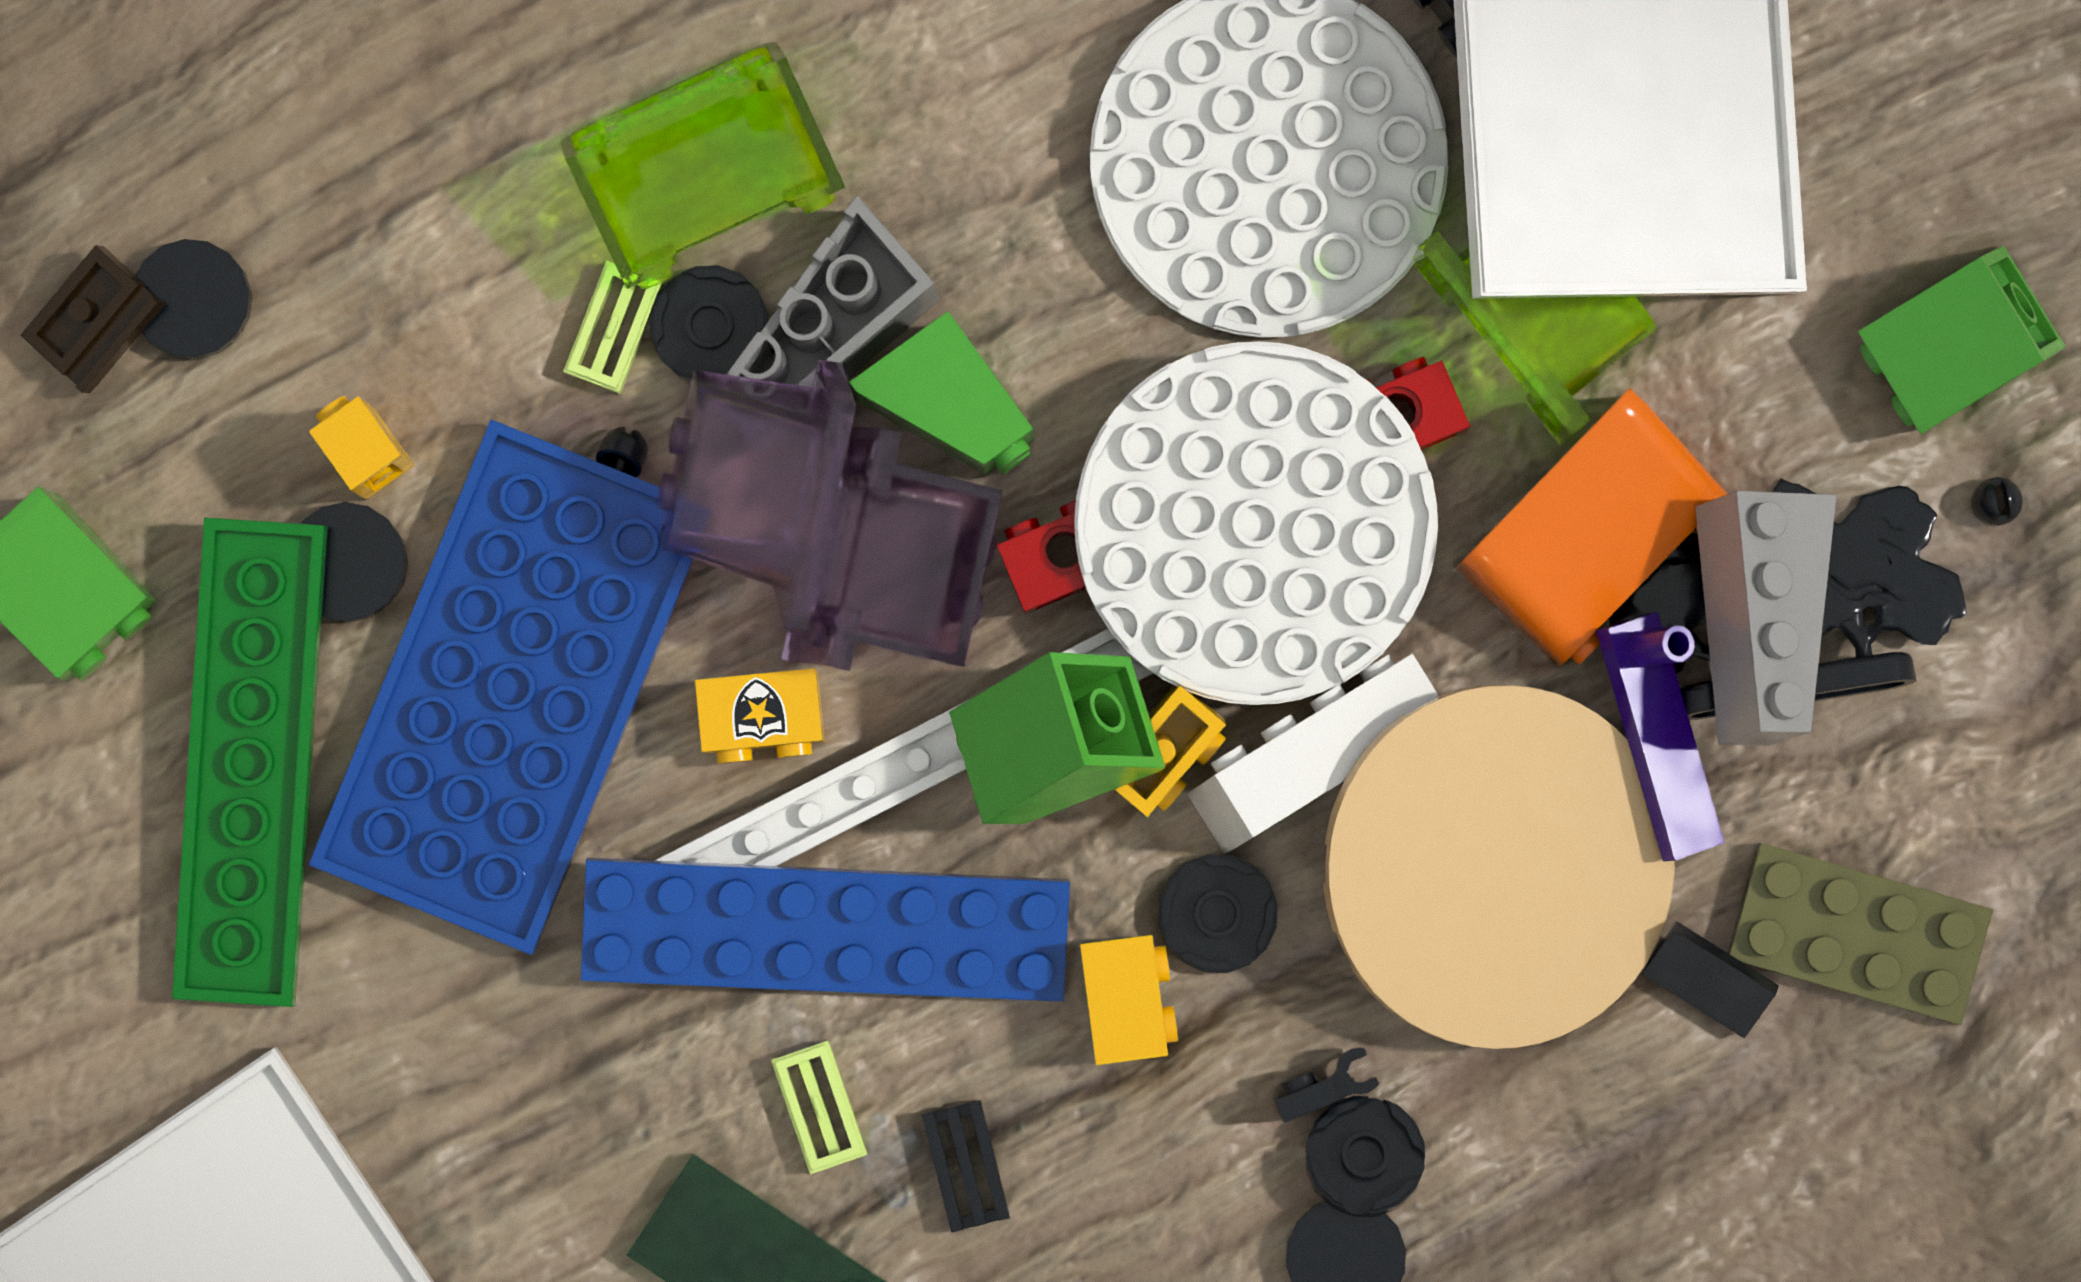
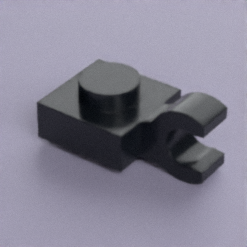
[1273,1047,1379,1123]

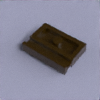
[20,245,166,393]

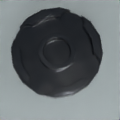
[136,239,252,360]
[650,265,769,385]
[301,502,408,623]
[1158,854,1277,973]
[1305,1096,1425,1217]
[1286,1201,1406,1282]

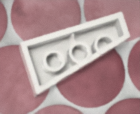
[1187,653,1439,855]

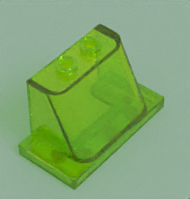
[1412,231,1657,446]

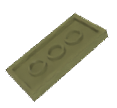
[1728,843,1993,1025]

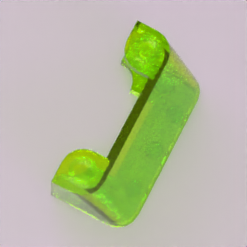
[560,42,845,289]

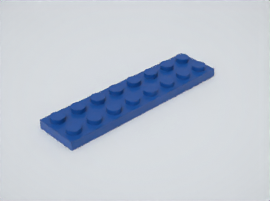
[581,858,1070,1002]

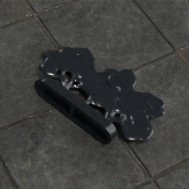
[1609,478,1967,720]

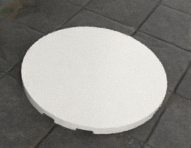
[1090,0,1449,338]
[1074,341,1438,705]

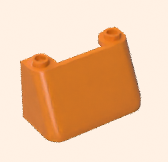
[1455,388,1728,667]

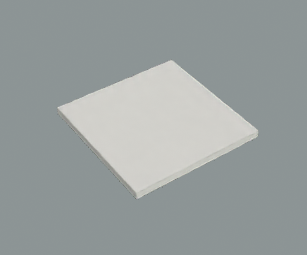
[1453,0,1807,299]
[0,1047,434,1282]

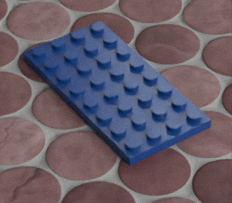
[308,419,715,955]

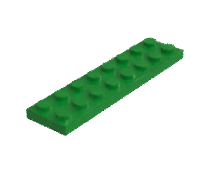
[172,517,328,1007]

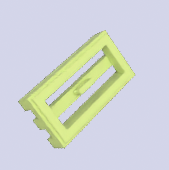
[563,260,663,395]
[771,1040,868,1174]

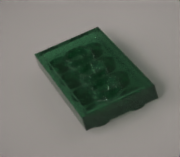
[627,1153,888,1282]

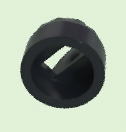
[596,427,648,477]
[1972,477,2022,526]

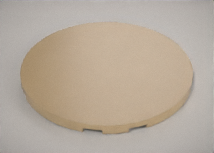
[1323,685,1675,1049]

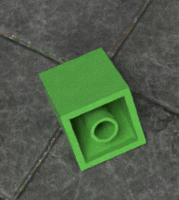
[1858,245,2066,435]
[849,311,1034,475]
[0,486,157,682]
[949,652,1165,824]

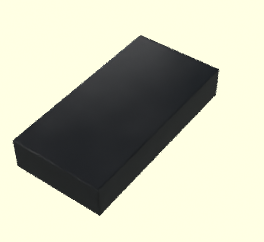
[1642,921,1779,1039]

